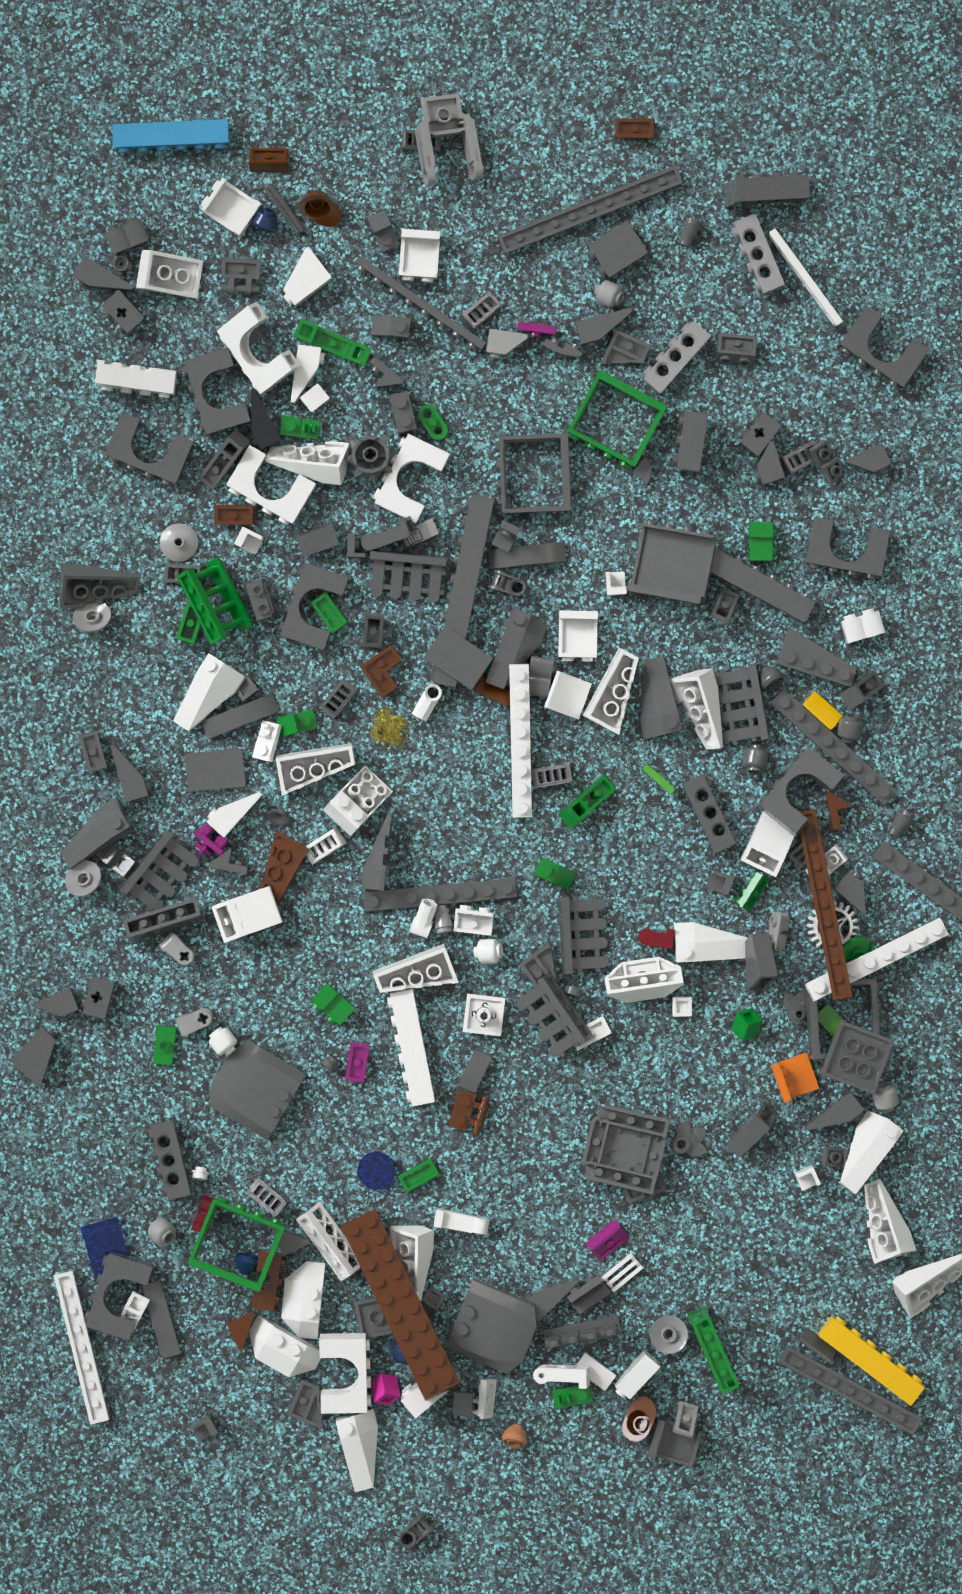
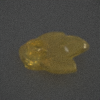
[370,707,406,745]

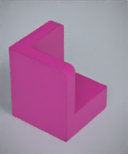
[371,1373,401,1406]

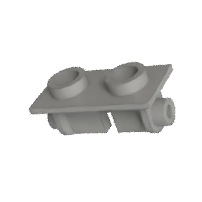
[769,911,790,952]

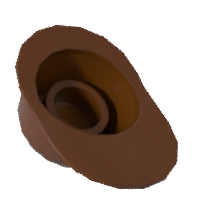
[299,190,342,227]
[622,1396,657,1442]

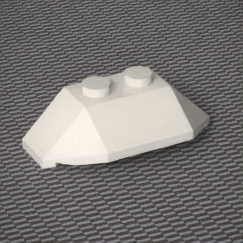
[605,957,684,1003]
[281,1261,326,1339]
[249,1314,321,1377]

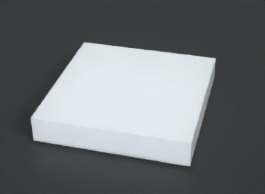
[544,671,592,720]

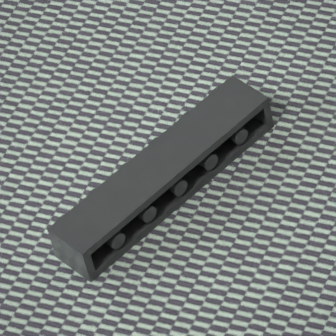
[711,547,816,623]

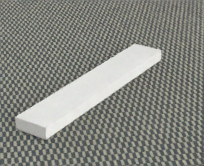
[768,228,843,327]

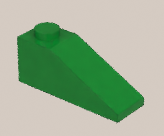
[558,775,616,829]

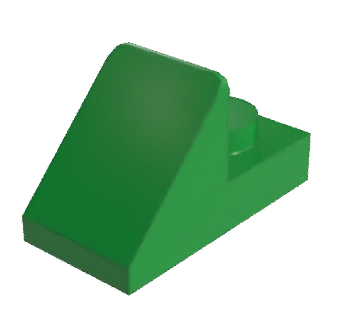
[276,709,318,737]
[534,857,576,890]

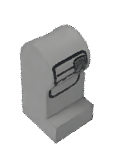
[403,518,439,548]

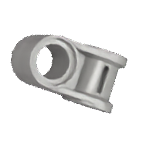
[159,931,195,965]
[175,1008,213,1037]

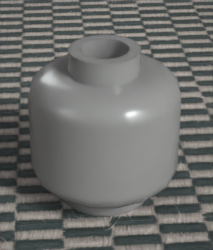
[594,280,624,308]
[872,1082,899,1112]
[148,1218,176,1247]

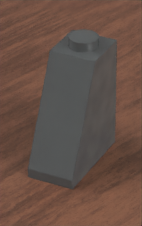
[745,932,778,991]
[11,1026,57,1087]
[726,1101,778,1157]

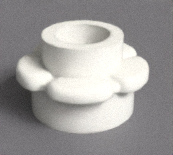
[191,1167,210,1181]

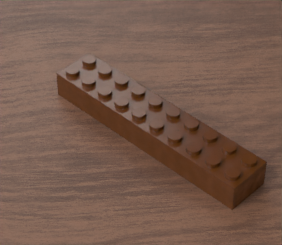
[341,1209,461,1402]

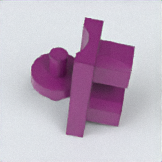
[193,823,228,857]

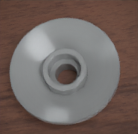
[160,523,198,562]
[73,602,111,632]
[65,860,101,897]
[650,1315,688,1354]

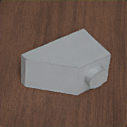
[486,329,528,359]

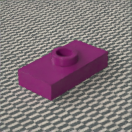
[517,321,556,338]
[345,1042,370,1083]

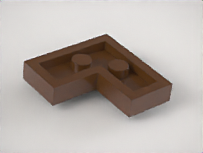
[360,645,402,698]

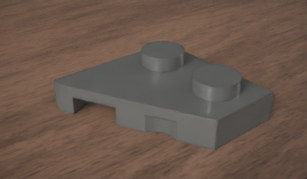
[519,942,557,984]

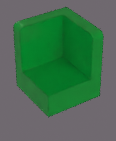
[731,1008,763,1042]

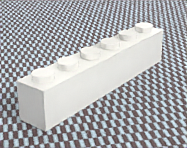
[387,988,435,1106]

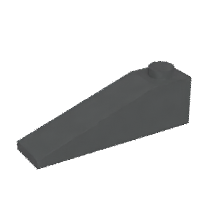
[61,797,135,869]
[358,813,392,891]

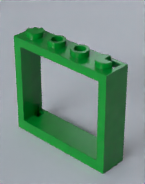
[567,370,667,469]
[188,1197,285,1292]
[687,1306,739,1394]

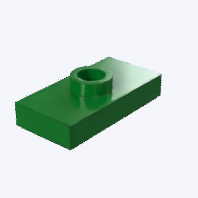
[310,592,348,634]
[153,1025,177,1066]
[397,1158,440,1193]

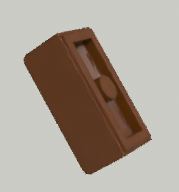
[249,148,288,172]
[474,674,510,708]

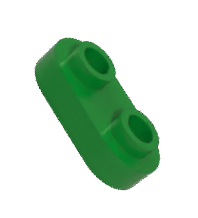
[418,405,448,441]

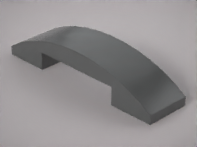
[488,542,566,570]
[201,694,280,739]

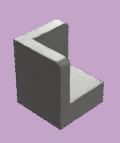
[706,869,734,895]
[452,1390,473,1417]
[189,1413,219,1441]

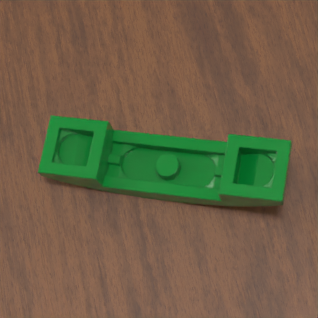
[294,319,372,366]

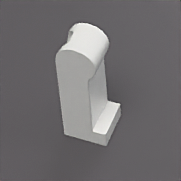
[434,1208,490,1235]
[533,1364,590,1389]

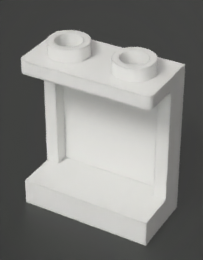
[201,178,262,238]
[399,229,440,283]
[558,611,598,662]

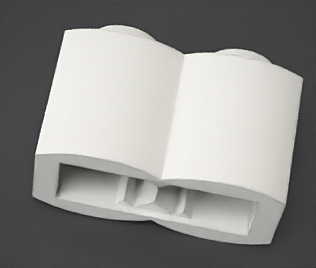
[841,608,885,644]

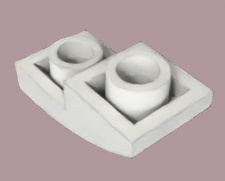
[805,844,848,875]

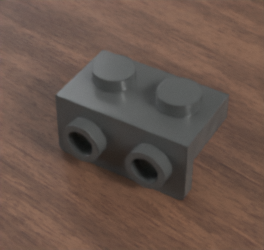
[567,1275,611,1314]

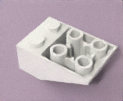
[323,766,393,836]
[740,812,794,877]
[212,886,283,943]

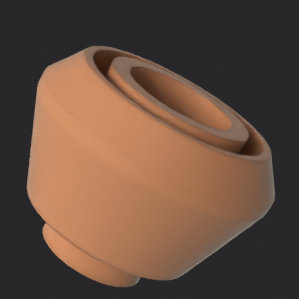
[502,1424,527,1449]

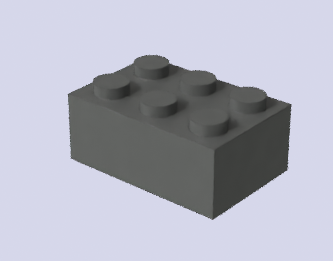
[672,411,708,475]

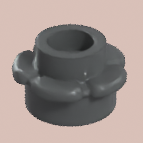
[321,1056,338,1073]

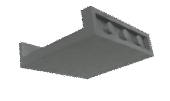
[627,520,718,606]

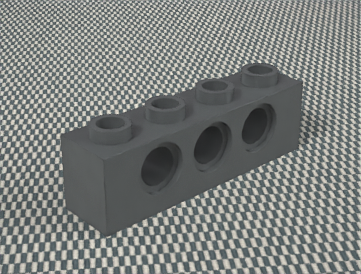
[682,774,737,853]
[123,897,205,943]
[148,1119,192,1200]

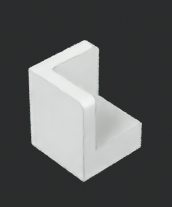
[300,383,330,412]
[234,527,264,554]
[605,572,627,596]
[794,1165,821,1191]

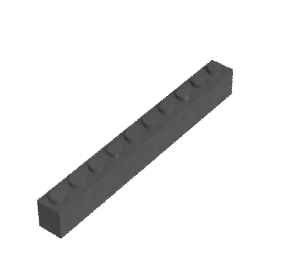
[430,494,494,688]

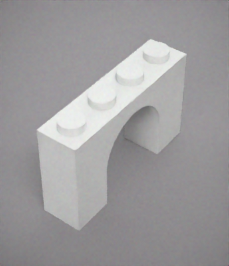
[217,302,300,394]
[373,434,450,524]
[226,445,317,526]
[319,1333,371,1414]

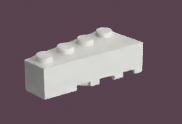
[95,360,177,398]
[583,648,639,735]
[276,743,355,796]

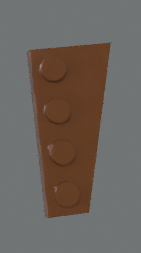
[260,830,310,907]

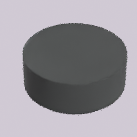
[563,985,583,998]

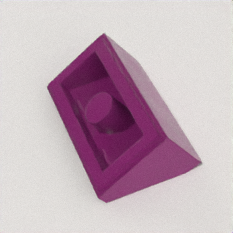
[586,1220,630,1261]

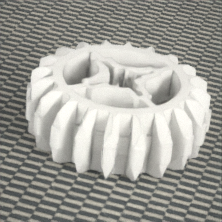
[807,901,859,950]

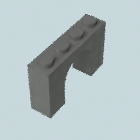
[839,306,929,389]
[182,347,252,436]
[105,412,195,487]
[805,517,890,580]
[278,563,349,651]
[760,747,845,837]
[84,1251,154,1341]

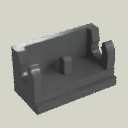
[296,522,339,557]

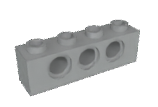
[731,214,785,296]
[643,321,711,395]

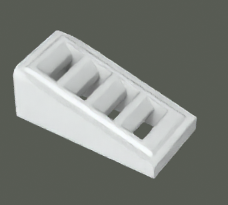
[306,827,347,865]

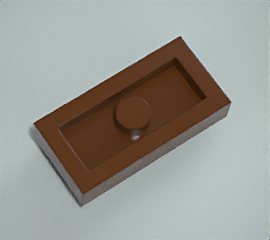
[615,118,654,139]
[214,505,253,525]

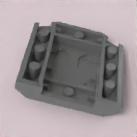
[210,1040,307,1140]
[583,1105,671,1195]
[445,1278,538,1374]

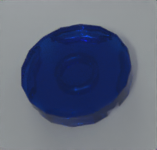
[357,1151,395,1190]

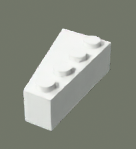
[372,944,459,993]

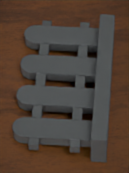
[367,549,447,602]
[715,663,770,745]
[119,828,199,912]
[558,895,609,974]
[517,973,593,1057]
[543,1315,622,1349]

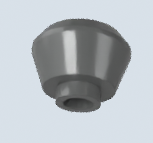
[759,666,784,691]

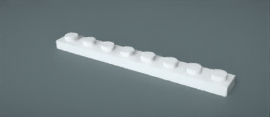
[509,664,532,818]
[805,918,949,1002]
[54,1270,110,1425]

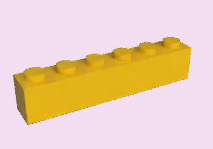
[818,1316,925,1406]

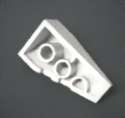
[265,441,350,485]
[173,654,246,731]
[670,668,723,749]
[674,922,748,962]
[390,1226,434,1301]
[892,1254,962,1318]
[336,1408,378,1492]

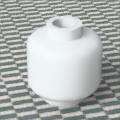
[474,939,503,964]
[209,1027,237,1056]

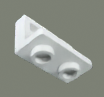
[453,905,494,936]

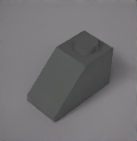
[371,316,411,340]
[754,441,785,486]
[845,443,892,475]
[839,671,884,710]
[833,871,866,914]
[35,987,80,1018]

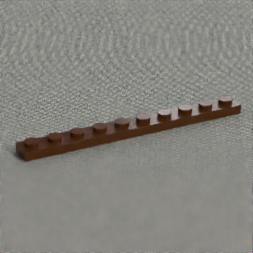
[800,809,853,1001]

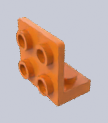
[771,1053,819,1103]

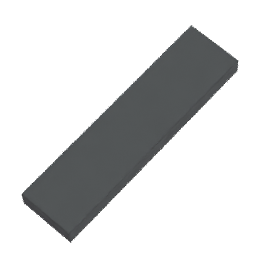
[142,1279,181,1359]

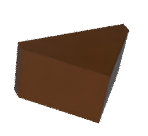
[227,1310,256,1350]

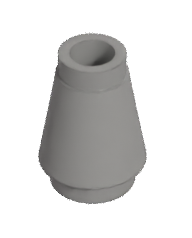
[434,905,453,934]

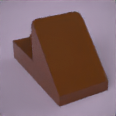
[824,792,852,830]

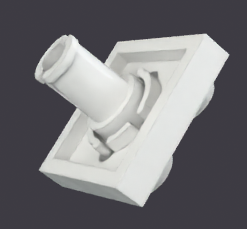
[463,993,505,1036]

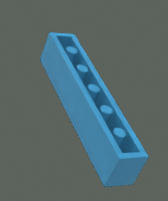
[112,119,230,153]

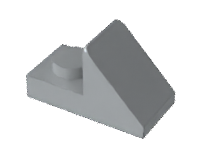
[672,1401,699,1438]

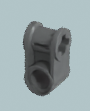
[488,570,526,597]
[399,1513,435,1548]

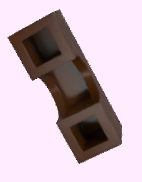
[251,1249,286,1311]

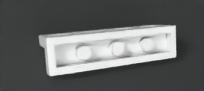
[296,1202,360,1281]

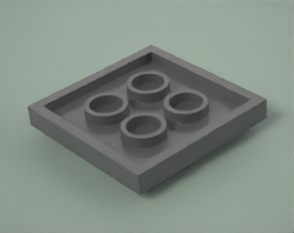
[820,1020,894,1094]

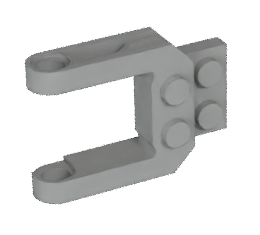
[415,93,483,186]

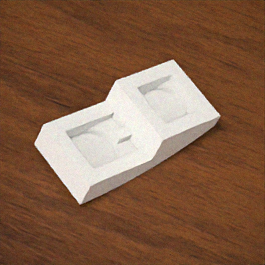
[121,1291,150,1332]

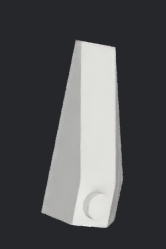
[840,1111,903,1194]
[864,1179,916,1264]

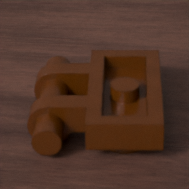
[448,1089,490,1135]

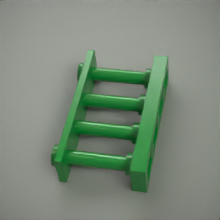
[176,556,254,645]

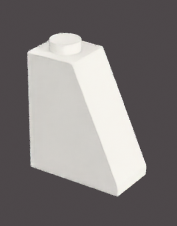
[283,247,332,307]
[615,1349,660,1399]

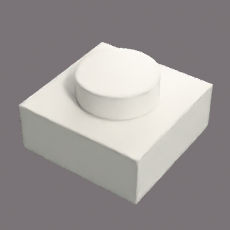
[672,997,692,1017]

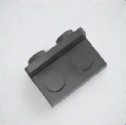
[716,333,757,367]

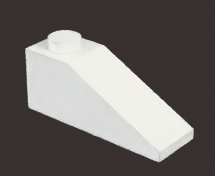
[291,345,325,404]
[207,792,263,837]

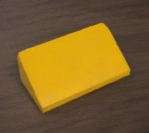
[802,691,842,731]

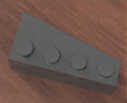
[723,172,810,208]
[776,627,856,687]

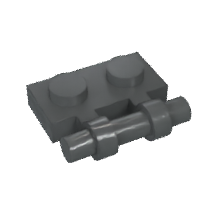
[221,258,261,295]

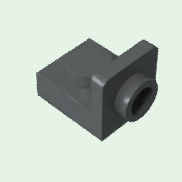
[347,533,367,562]

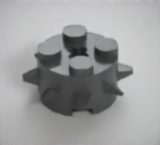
[345,430,397,482]

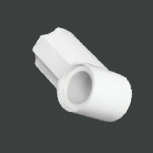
[412,684,442,721]
[409,898,438,938]

